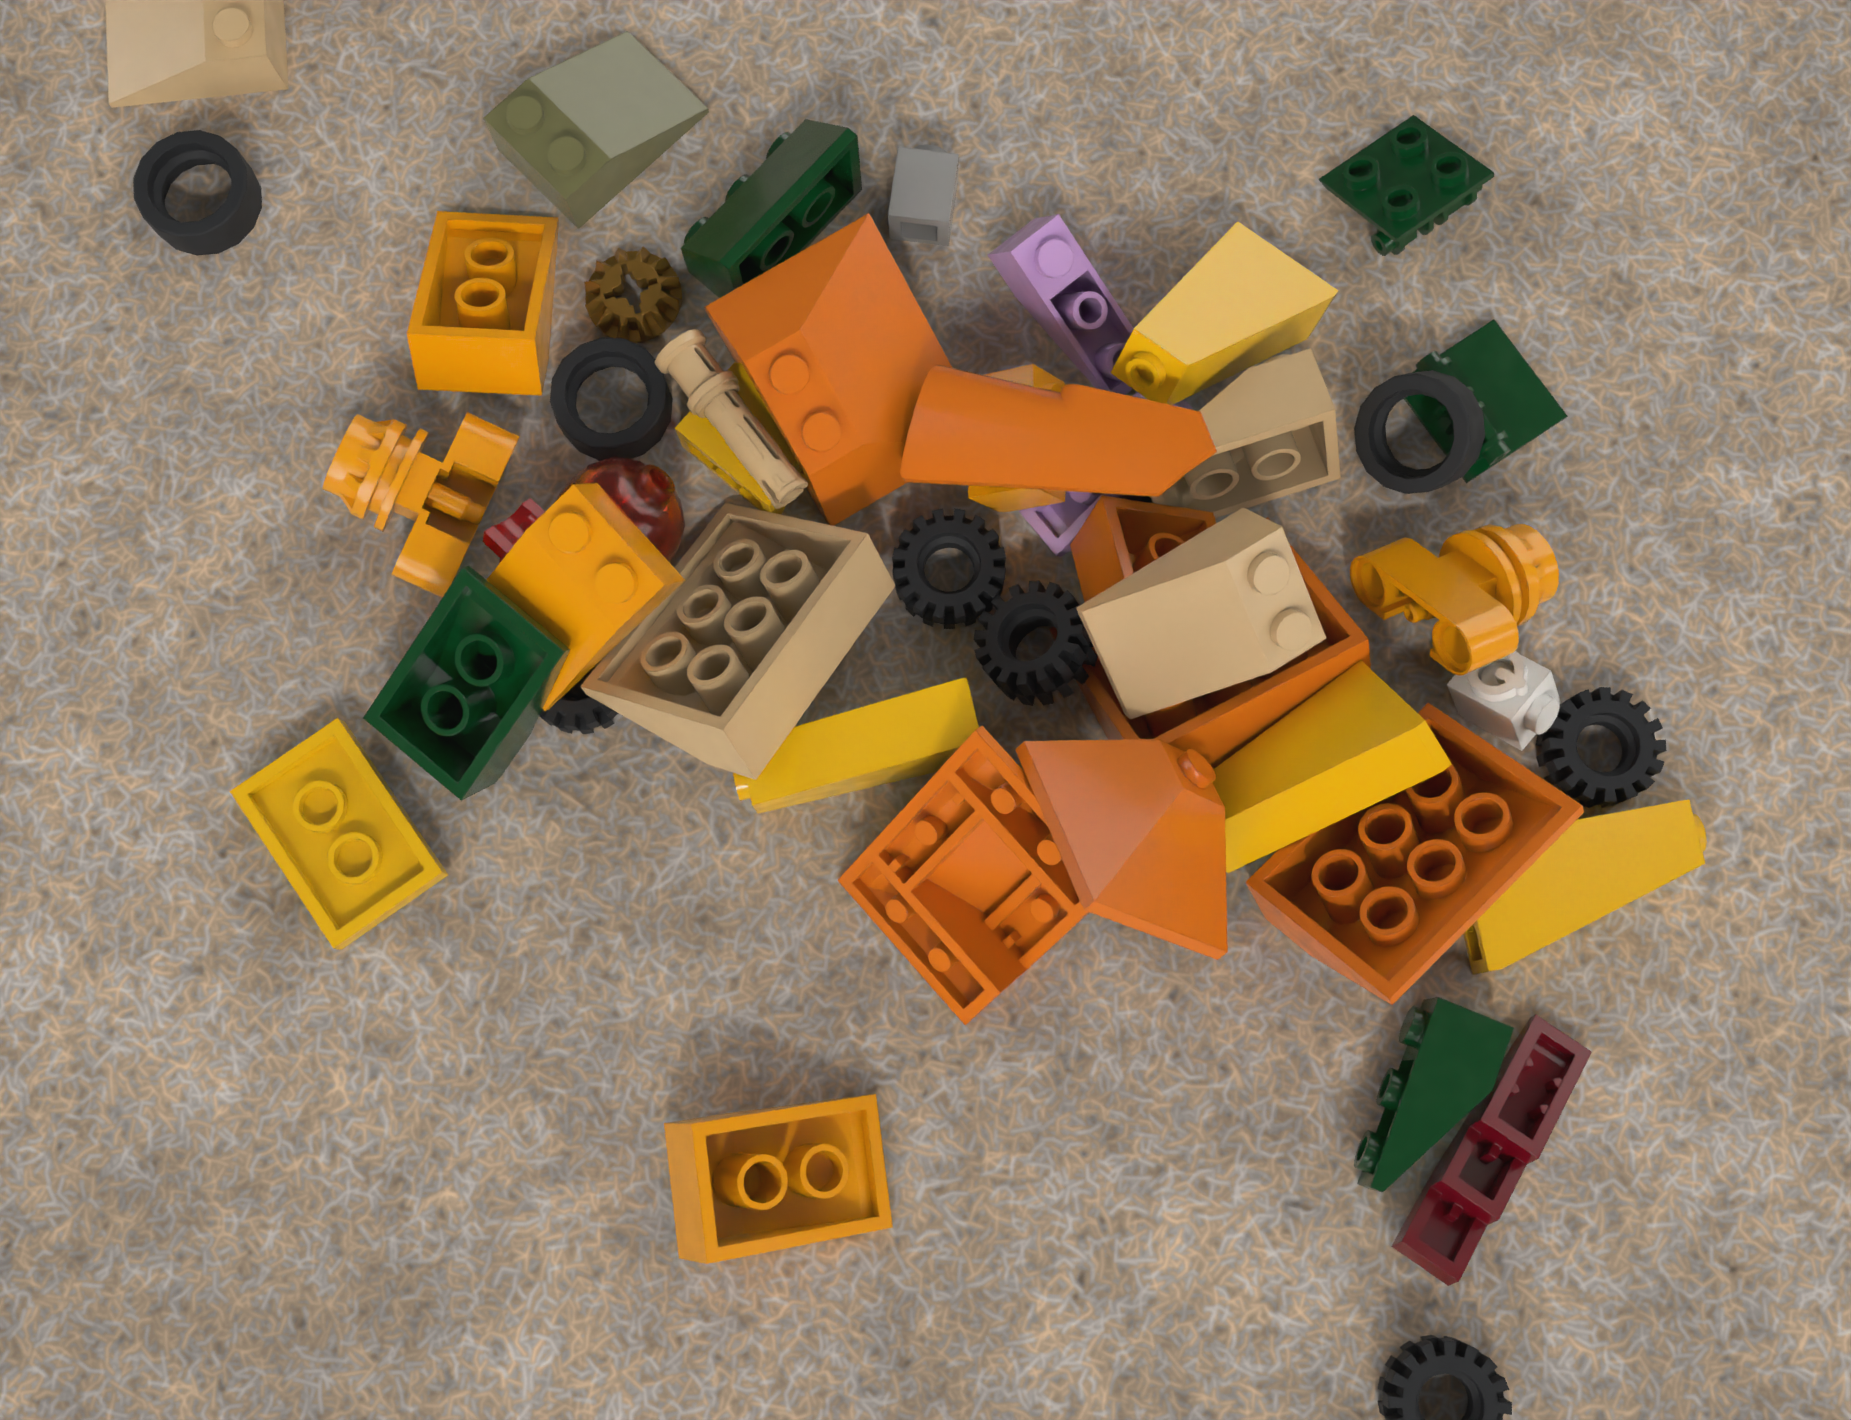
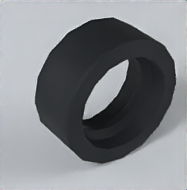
[133,130,262,256]
[550,337,673,462]
[1354,370,1485,494]

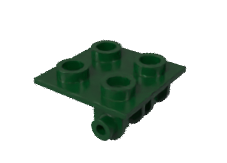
[1319,115,1494,256]
[1404,319,1568,484]

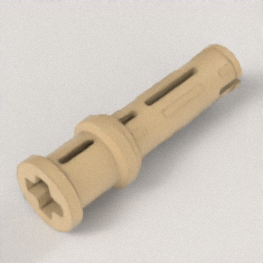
[655,329,808,509]

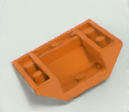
[704,213,953,526]
[837,725,1090,1025]

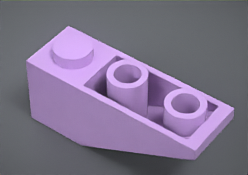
[988,214,1134,395]

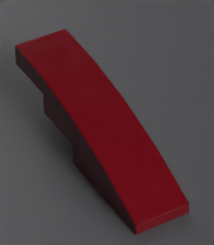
[1391,1014,1592,1286]

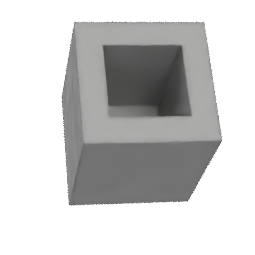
[888,144,959,246]

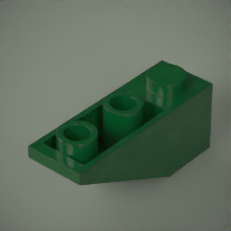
[1354,997,1514,1192]

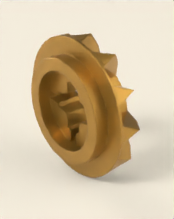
[584,247,682,343]

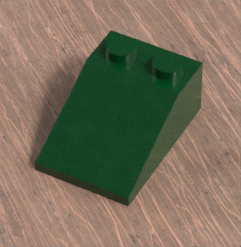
[363,566,570,801]

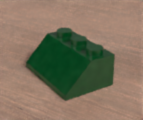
[681,119,862,298]

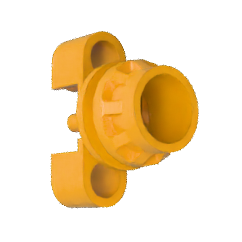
[322,412,520,598]
[1350,524,1559,676]

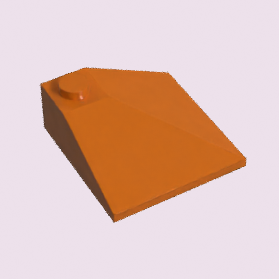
[1015,739,1228,960]

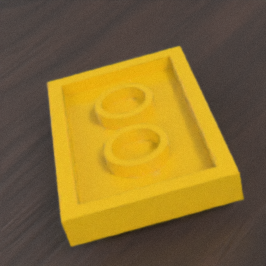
[230,717,448,950]

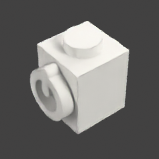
[1447,651,1561,751]

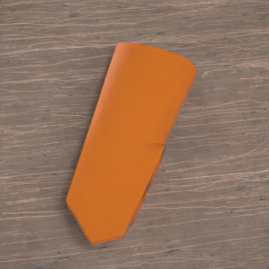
[900,365,1217,497]

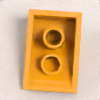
[407,211,559,396]
[486,483,685,711]
[664,1094,893,1264]

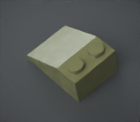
[483,31,709,229]

